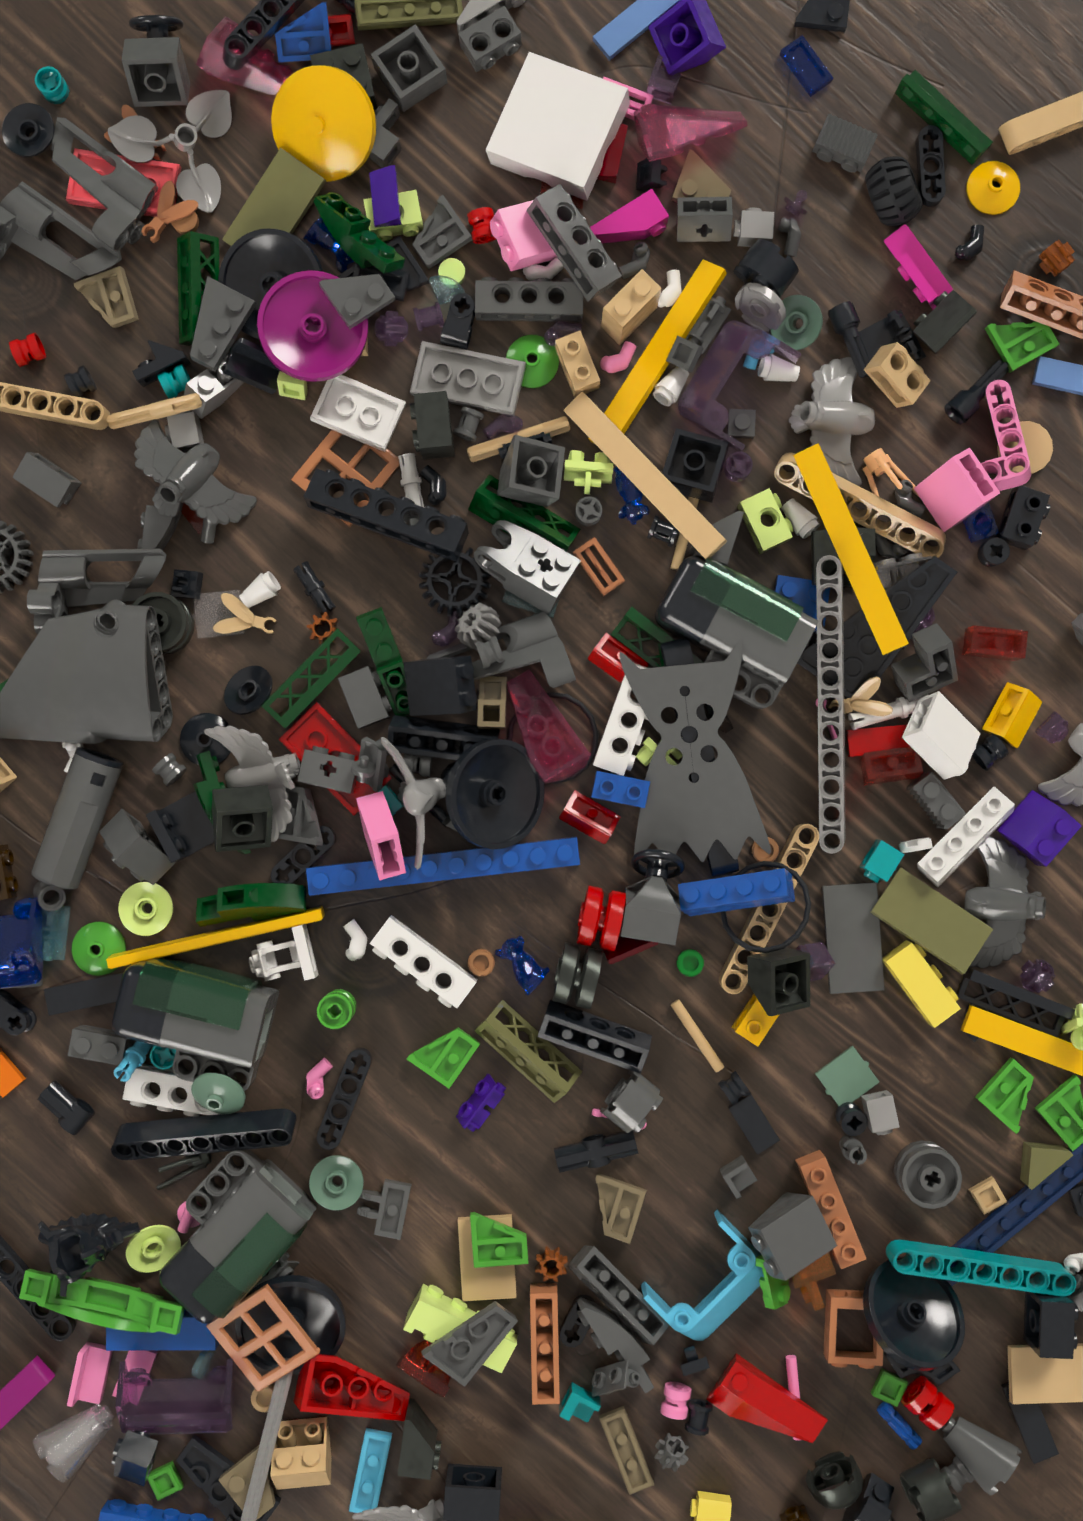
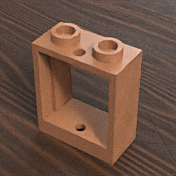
[823,1289,883,1369]

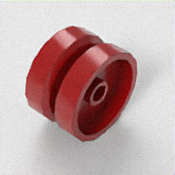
[577,885,626,951]

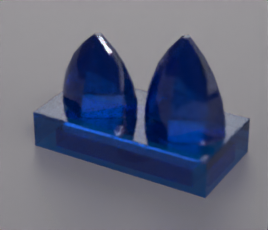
[963,502,999,543]

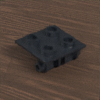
[859,310,926,362]

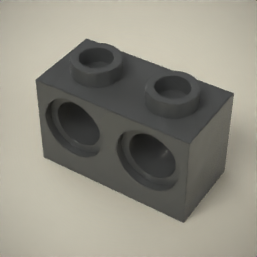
[458,6,522,72]

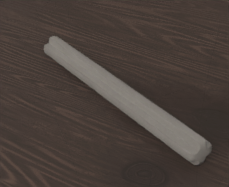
[240,1358,294,1521]

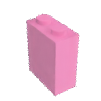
[489,200,563,271]
[914,448,1000,532]
[356,791,406,880]

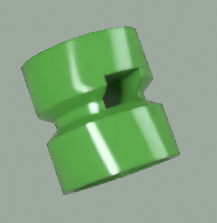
[317,989,356,1029]

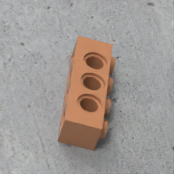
[1000,270,1083,339]
[795,1150,866,1269]
[530,1283,560,1405]

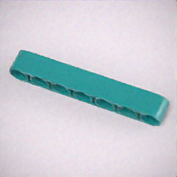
[886,1239,1076,1297]

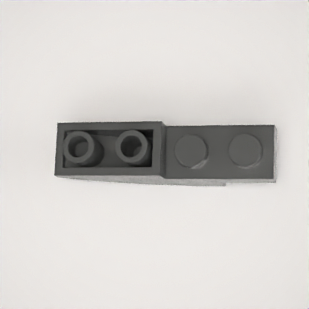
[137,484,185,550]
[577,1297,654,1394]

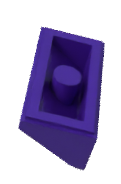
[369,165,402,228]

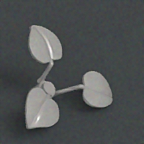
[108,90,232,213]

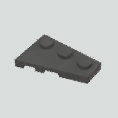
[190,276,256,372]
[421,1301,518,1387]

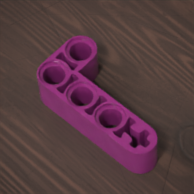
[0,1355,56,1430]

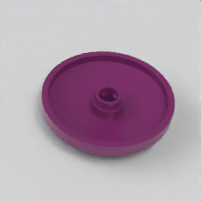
[257,271,368,382]

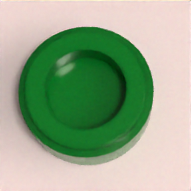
[676,949,704,977]

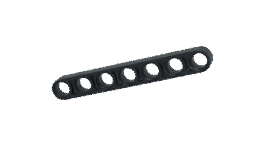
[0,1235,76,1341]

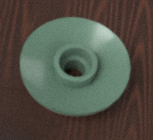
[770,295,823,350]
[191,1073,246,1114]
[309,1155,364,1210]

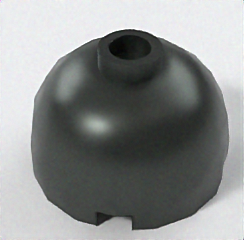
[805,1452,863,1510]

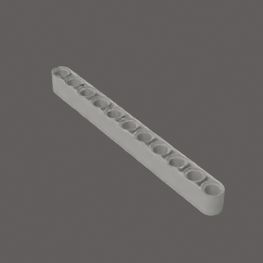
[816,555,846,854]

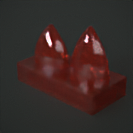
[396,1340,451,1397]

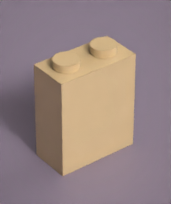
[601,269,662,346]

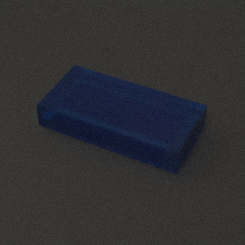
[780,35,833,97]

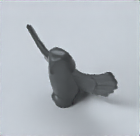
[134,420,257,526]
[964,836,1046,968]

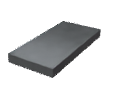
[821,882,884,994]

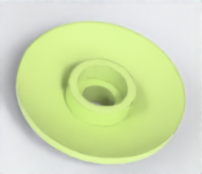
[118,882,173,936]
[126,1225,181,1273]

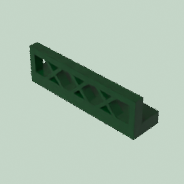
[895,70,993,165]
[177,231,219,346]
[468,474,581,552]
[610,606,703,668]
[261,628,361,728]

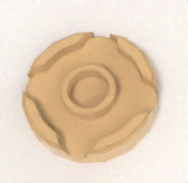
[997,421,1053,475]

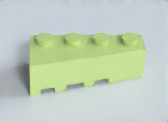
[403,1284,518,1373]

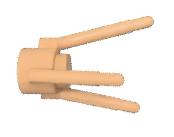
[862,448,919,497]

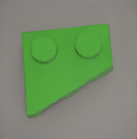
[985,322,1060,373]
[407,1027,480,1089]
[1035,1074,1083,1151]
[470,1212,528,1268]
[756,1255,791,1310]

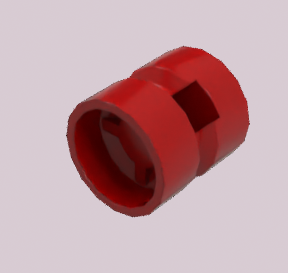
[901,1376,954,1431]

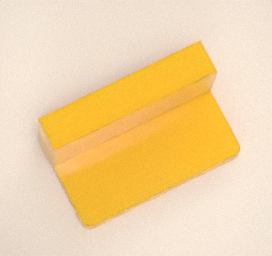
[982,682,1042,748]

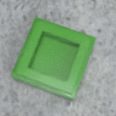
[871,1368,908,1407]
[147,1461,184,1501]

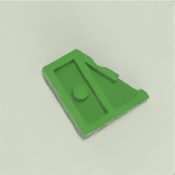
[975,1057,1034,1134]

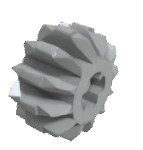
[455,602,502,650]

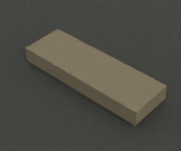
[599,1406,654,1495]

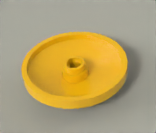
[271,65,376,182]

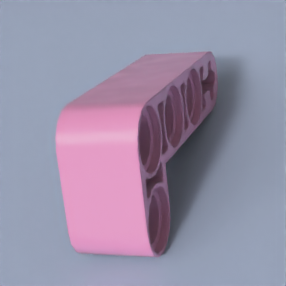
[981,380,1031,491]

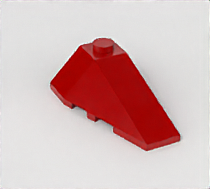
[706,1353,828,1443]
[293,1354,410,1421]

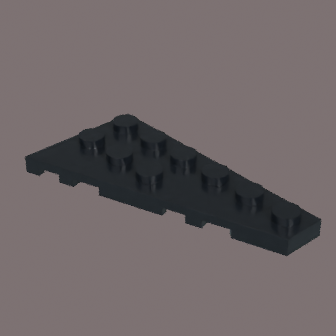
[797,556,958,698]

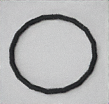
[507,692,599,784]
[720,861,811,953]

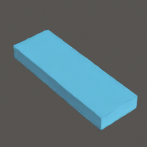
[349,1428,393,1513]

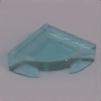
[429,275,465,305]

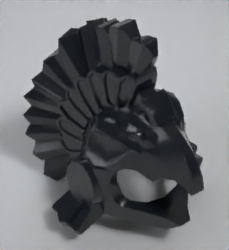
[38,1213,140,1297]

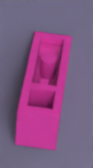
[590,189,669,243]

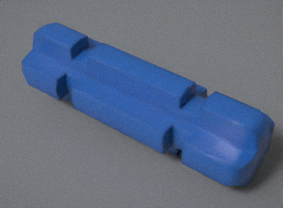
[877,1401,922,1450]

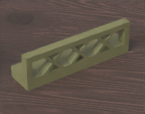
[475,1000,582,1103]

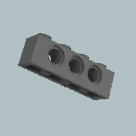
[526,184,622,301]
[475,277,583,322]
[567,1245,670,1345]

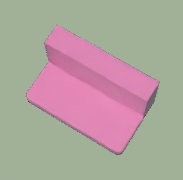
[67,1342,113,1407]

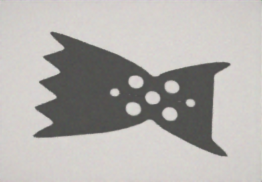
[620,640,771,862]

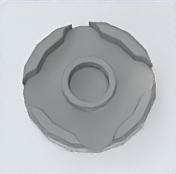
[735,283,786,331]

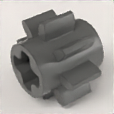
[654,1433,689,1472]

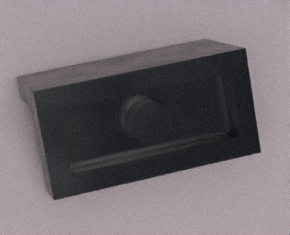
[223,338,281,394]

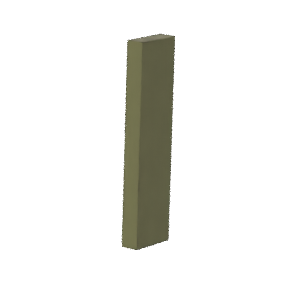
[354,0,463,31]

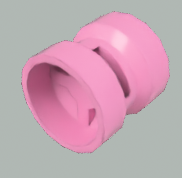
[660,1382,692,1420]

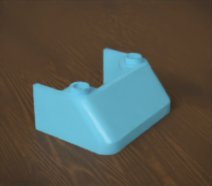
[641,1209,764,1341]

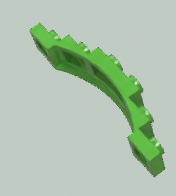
[19,1269,185,1335]

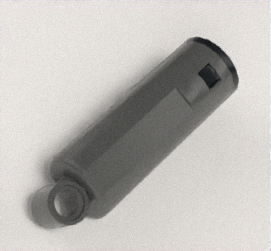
[31,747,124,911]

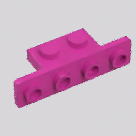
[884,224,954,310]

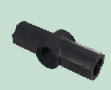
[554,1131,639,1173]

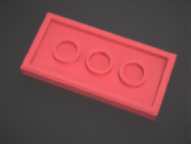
[66,148,181,217]

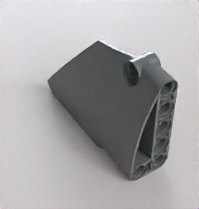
[0,600,173,744]

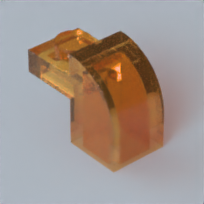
[790,1252,836,1311]

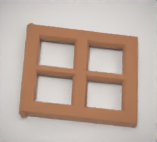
[291,430,400,527]
[206,1284,320,1392]

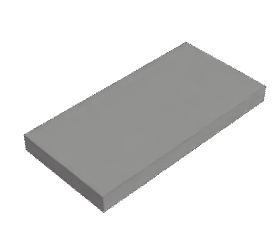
[410,341,526,416]

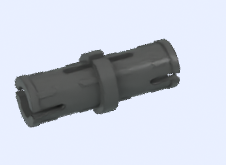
[839,1135,867,1165]

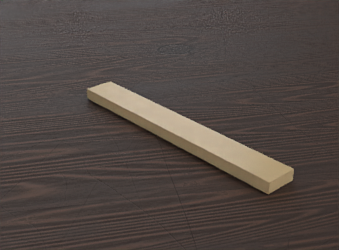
[563,391,727,561]

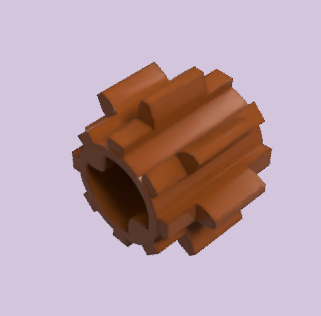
[1038,240,1075,277]
[307,612,342,644]
[535,1246,568,1282]

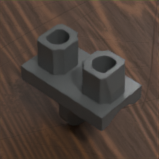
[351,737,390,792]

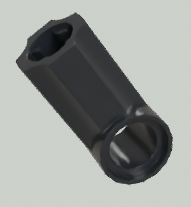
[37,1080,95,1135]

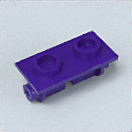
[456,1074,506,1132]

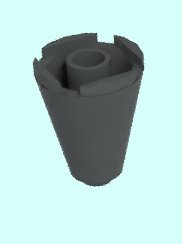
[941,1416,1022,1496]

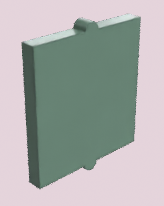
[815,1046,879,1106]

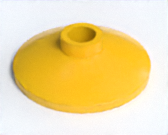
[966,161,1020,215]

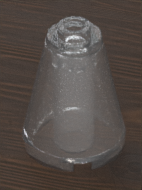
[33,1404,114,1483]

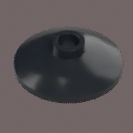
[2,103,55,157]
[224,665,273,715]
[180,713,231,765]

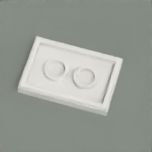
[310,375,406,452]

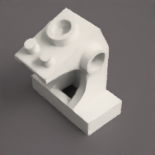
[249,924,319,981]

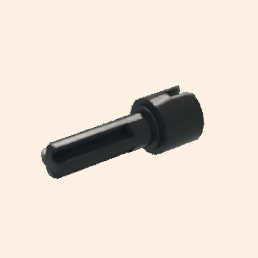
[828,301,870,378]
[944,359,1009,425]

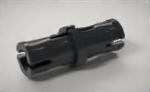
[293,561,336,616]

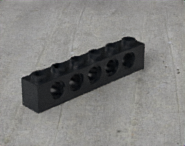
[303,468,469,562]

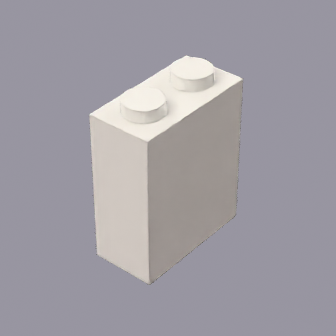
[902,691,980,779]

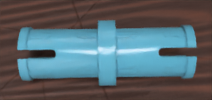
[113,1041,154,1082]

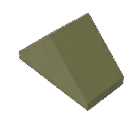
[1020,1142,1073,1190]

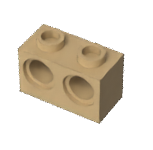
[555,331,600,398]
[864,342,930,408]

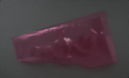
[196,16,295,96]
[633,104,748,162]
[507,670,591,783]

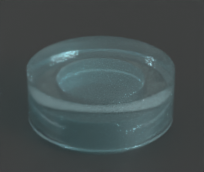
[192,1350,214,1380]

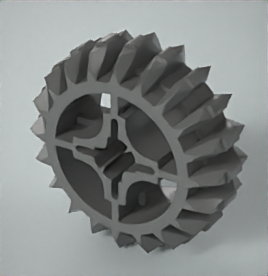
[0,521,34,593]

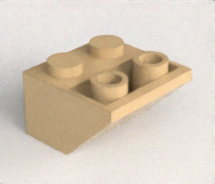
[270,1417,331,1490]

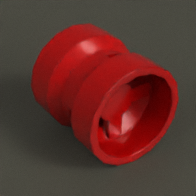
[467,207,496,244]
[9,332,46,367]

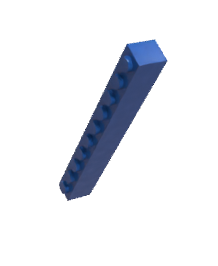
[306,837,580,896]

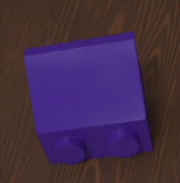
[648,0,726,75]
[996,790,1082,867]

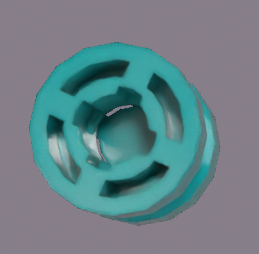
[35,66,69,104]
[157,364,191,399]
[150,1046,176,1070]

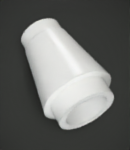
[758,354,800,382]
[653,366,689,407]
[781,498,820,539]
[239,571,281,608]

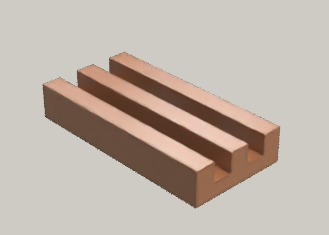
[573,537,625,597]

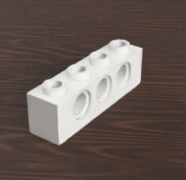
[593,663,648,776]
[917,787,1015,887]
[370,915,478,1008]
[123,1064,241,1117]

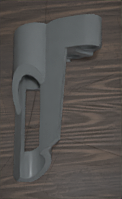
[51,117,158,251]
[0,181,122,280]
[27,549,167,634]
[427,611,576,688]

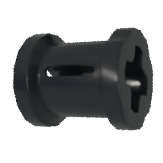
[647,515,678,547]
[684,1398,713,1436]

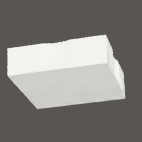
[486,52,630,201]

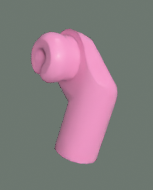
[600,341,637,373]
[306,1058,333,1100]

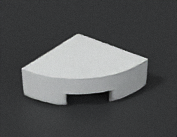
[899,838,933,853]

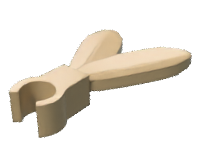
[213,593,277,634]
[828,677,893,716]

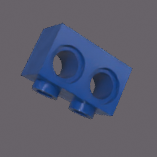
[591,771,650,808]

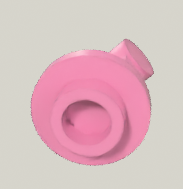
[177,1201,201,1234]

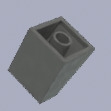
[748,1192,837,1281]

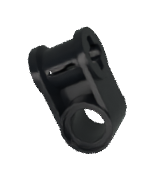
[440,293,475,350]
[0,989,37,1035]

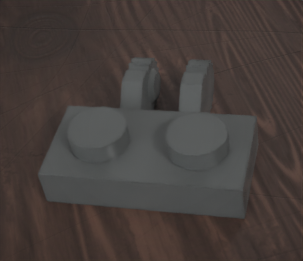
[357,1179,412,1240]

